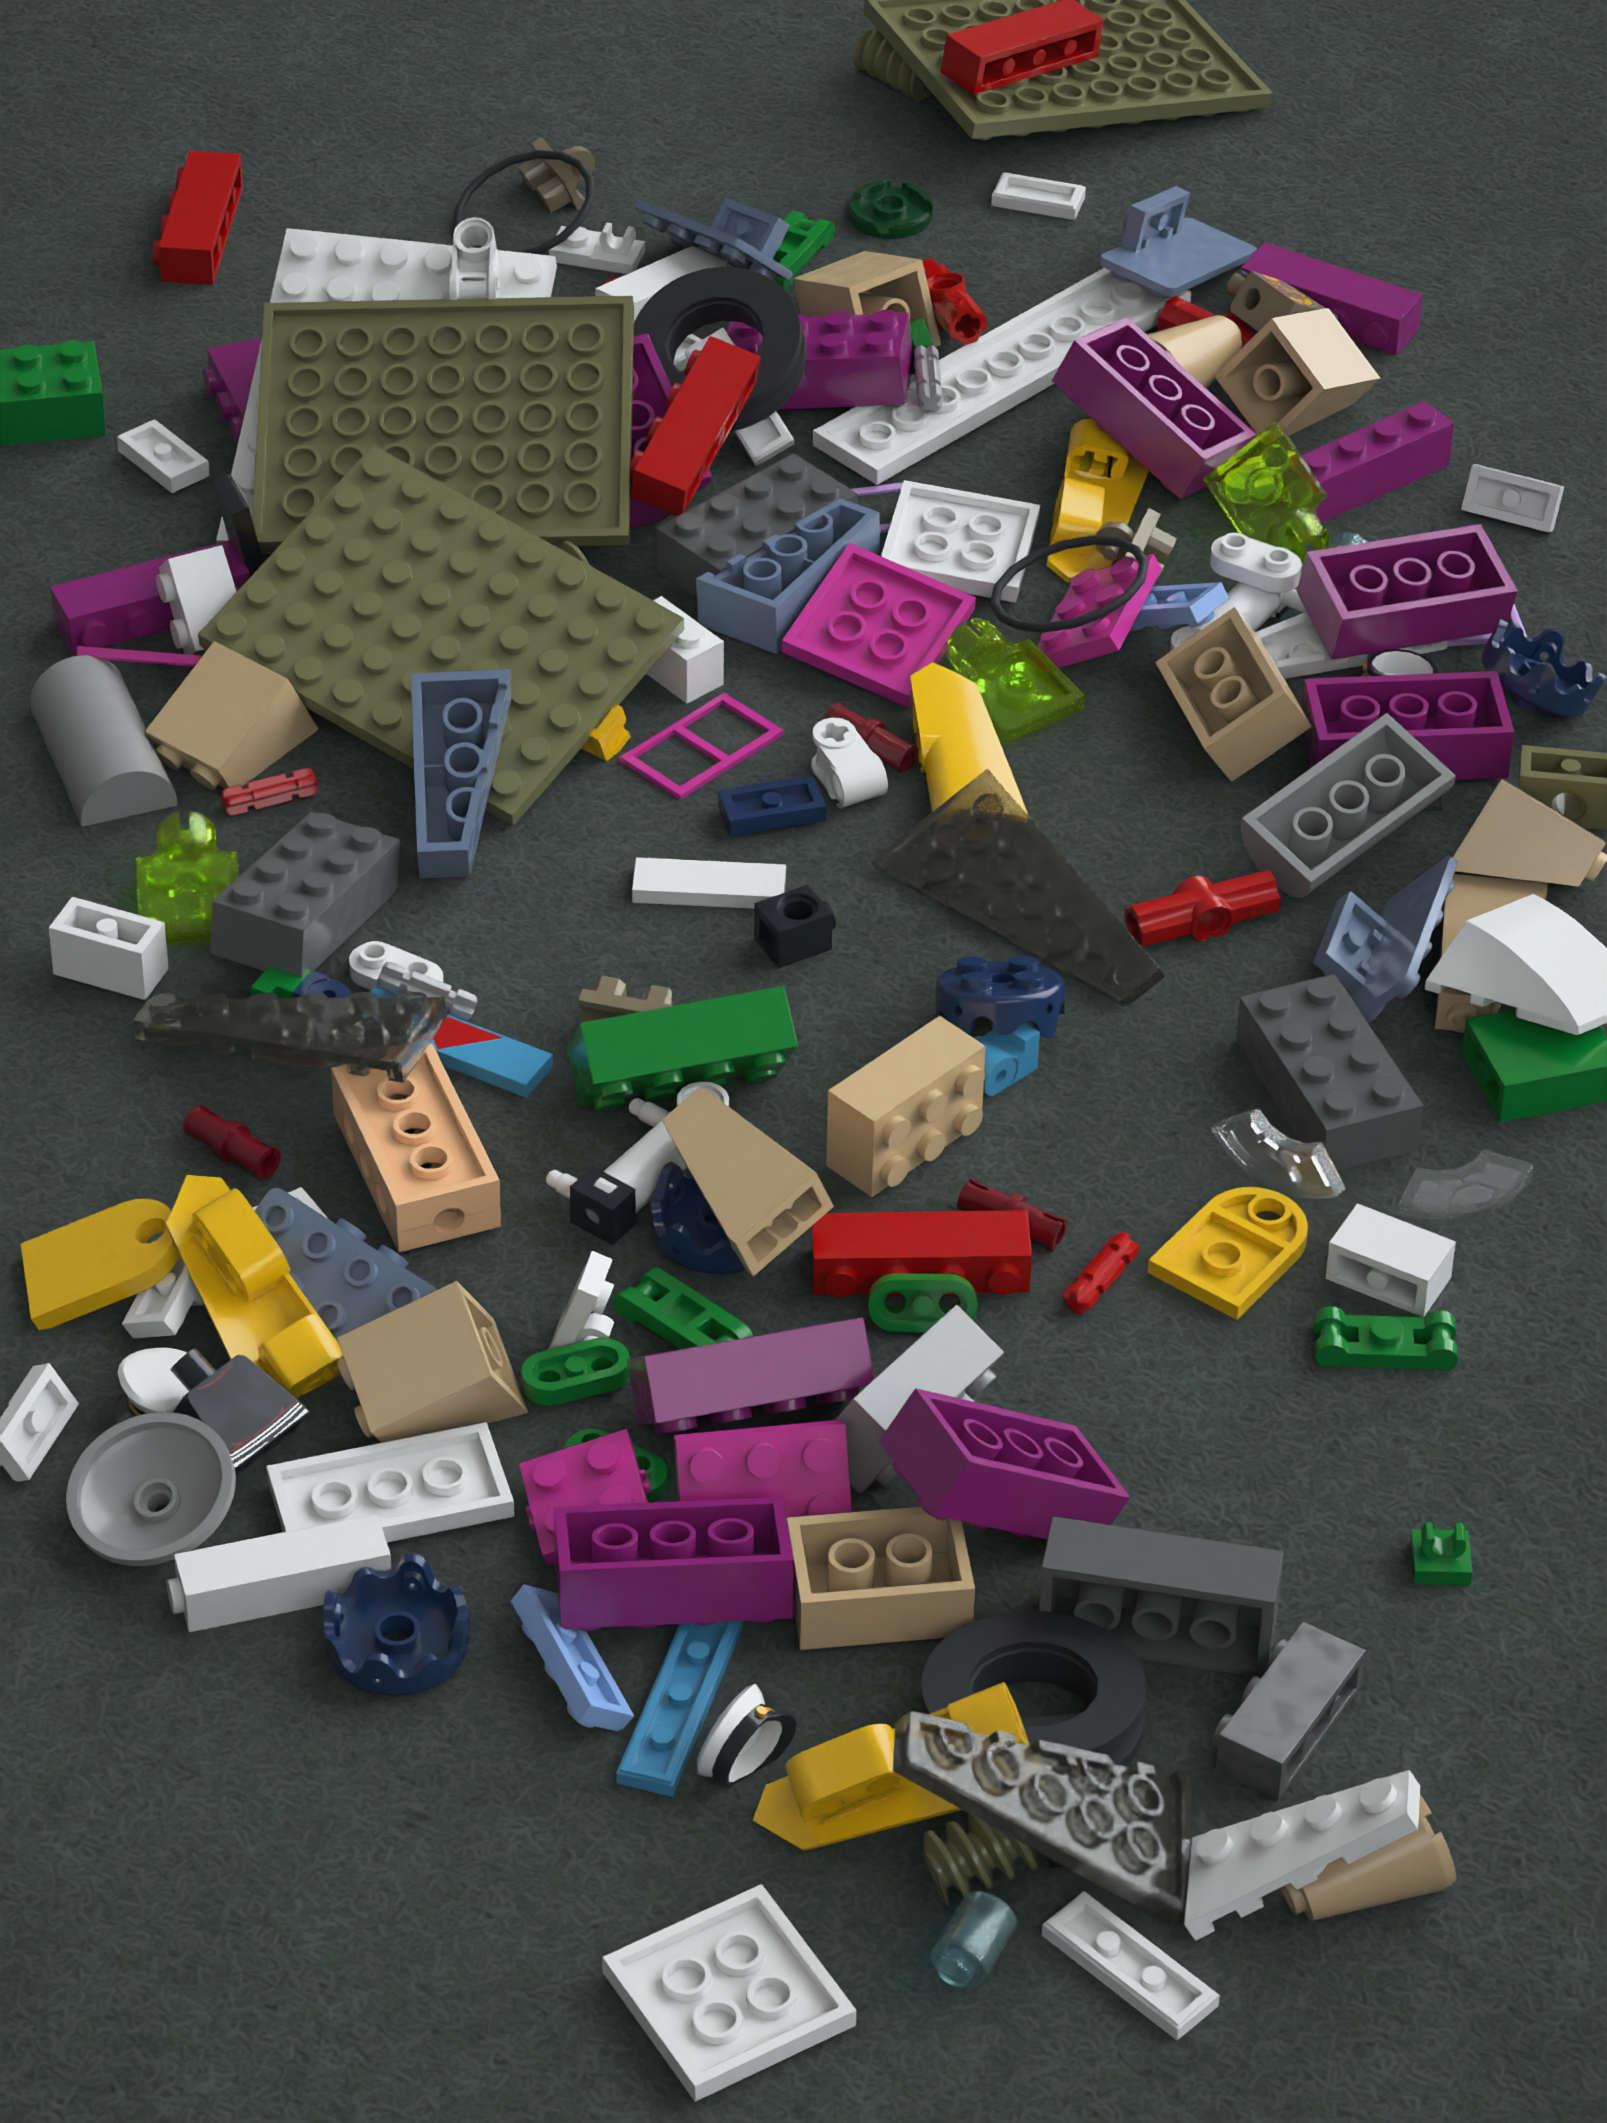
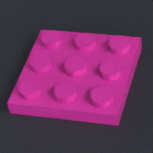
[781,543,976,708]

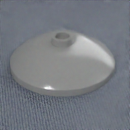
[66,1412,236,1566]

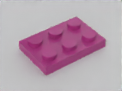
[1030,554,1162,672]
[673,1420,852,1518]

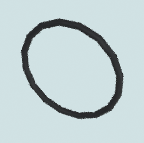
[454,150,594,254]
[990,535,1149,633]

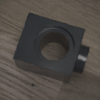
[754,884,836,968]

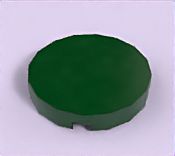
[847,180,933,239]

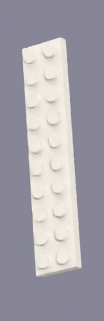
[813,268,1191,485]

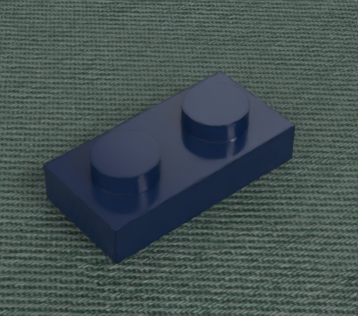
[718,775,826,836]

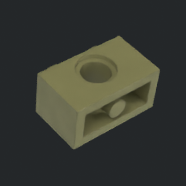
[1516,745,1607,831]

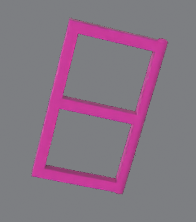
[77,646,202,667]
[618,693,784,800]

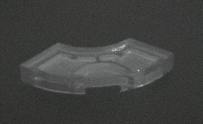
[1210,1108,1346,1200]
[1398,1149,1534,1220]

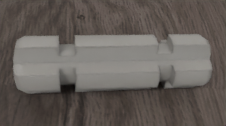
[914,345,943,412]
[377,962,477,1020]

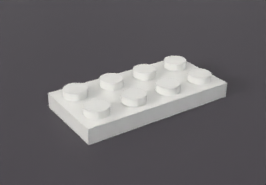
[266,1422,514,1542]

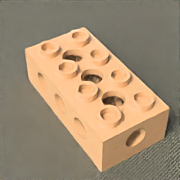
[331,1044,501,1253]

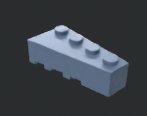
[696,498,880,654]
[411,669,512,879]

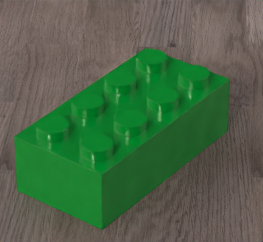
[0,340,106,446]
[566,986,798,1112]

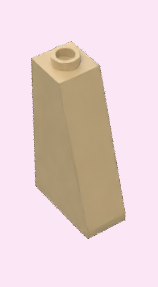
[1435,874,1548,1033]
[661,1086,834,1276]

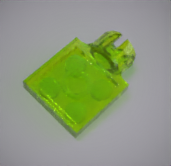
[1203,422,1329,566]
[946,618,1085,744]
[136,811,239,944]

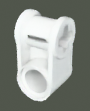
[449,217,499,300]
[811,718,888,809]

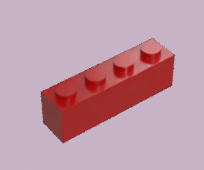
[940,0,1104,95]
[153,150,243,285]
[630,336,761,516]
[811,1210,1032,1297]

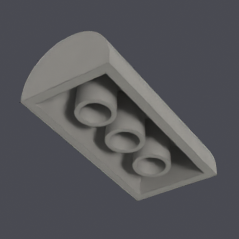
[30,655,177,827]
[1241,713,1456,898]

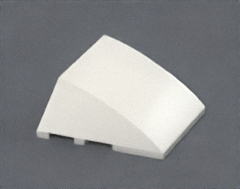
[1425,894,1607,1035]

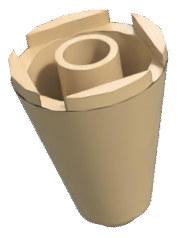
[1148,315,1242,389]
[1280,1795,1457,1921]

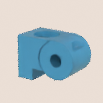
[974,1022,1040,1096]

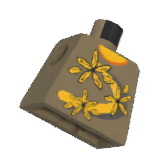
[1227,270,1338,332]

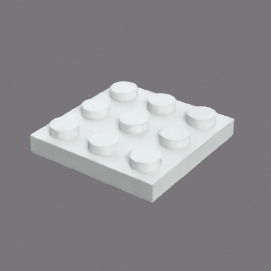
[881,480,1040,603]
[602,1884,856,2102]

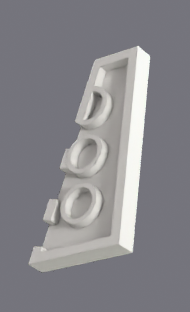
[1255,612,1449,679]
[1184,1770,1420,1941]

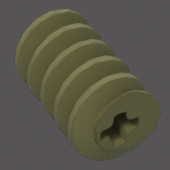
[852,28,933,102]
[923,1793,1059,1907]

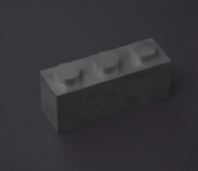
[1212,1622,1365,1800]

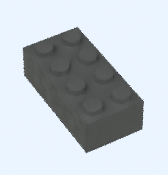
[656,453,858,597]
[211,812,400,977]
[1236,974,1423,1174]
[1039,1517,1284,1678]

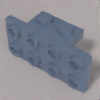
[1099,186,1257,298]
[632,197,793,281]
[1313,855,1458,1023]
[255,1188,437,1345]

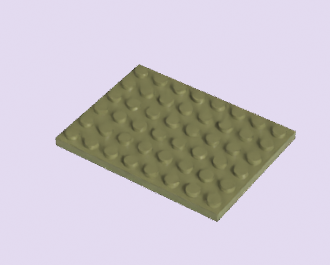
[863,0,1273,140]
[252,296,634,552]
[198,445,684,826]

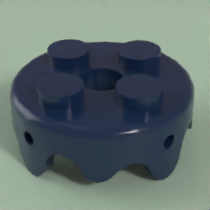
[1481,619,1607,718]
[936,956,1065,1038]
[651,1161,745,1273]
[323,1554,470,1695]

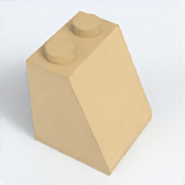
[793,251,941,347]
[1215,308,1380,447]
[145,641,319,790]
[1453,779,1607,887]
[337,1281,528,1443]

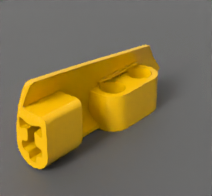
[1046,418,1149,583]
[910,662,1030,843]
[166,1175,344,1399]
[753,1682,1042,1851]

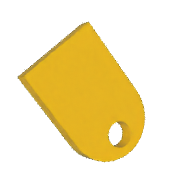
[1147,1187,1308,1320]
[21,1199,181,1330]

